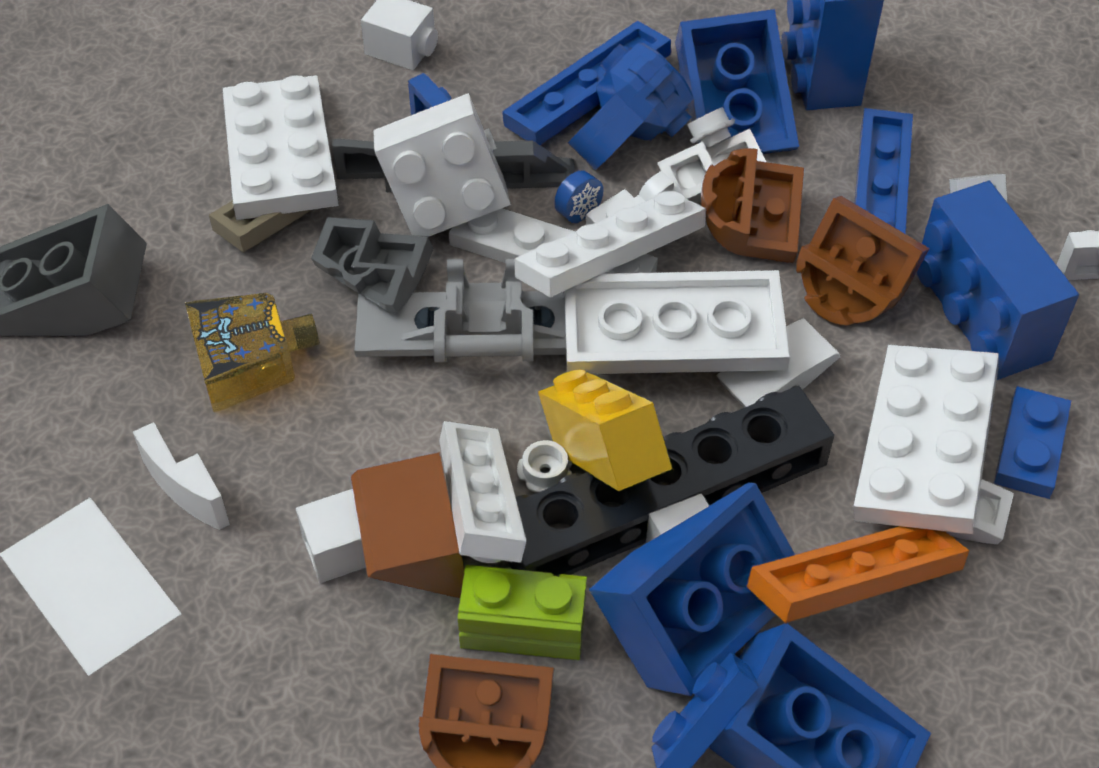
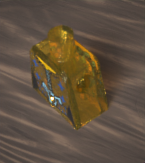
[185,293,320,412]

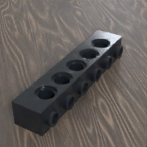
[508,385,834,577]

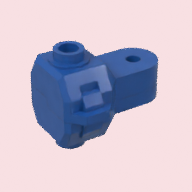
[568,42,694,170]

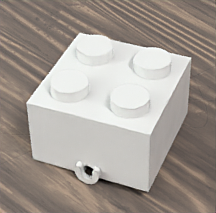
[373,93,511,237]

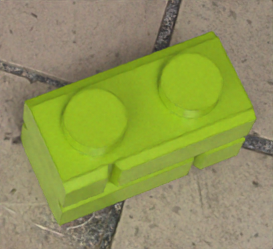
[458,565,587,660]

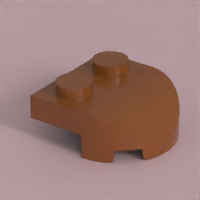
[701,148,804,263]
[796,196,930,325]
[419,654,555,768]

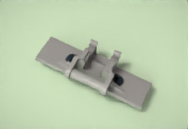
[354,259,566,362]

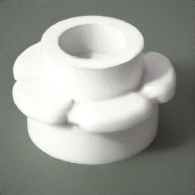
[688,107,735,149]
[517,440,572,493]

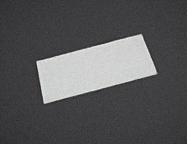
[0,498,181,676]

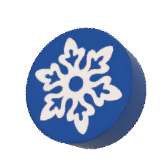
[555,171,604,223]

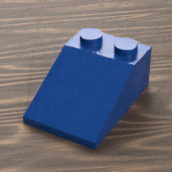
[675,9,799,154]
[589,483,795,696]
[708,623,931,768]

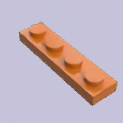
[747,526,970,623]

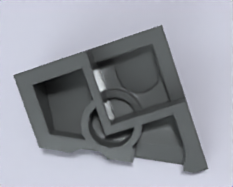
[311,217,434,313]

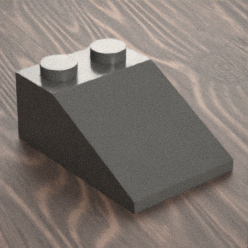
[0,204,147,336]

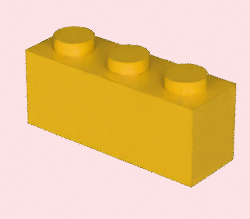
[538,370,672,491]

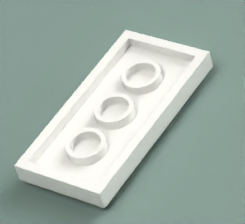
[223,75,339,220]
[564,270,790,374]
[854,345,999,534]

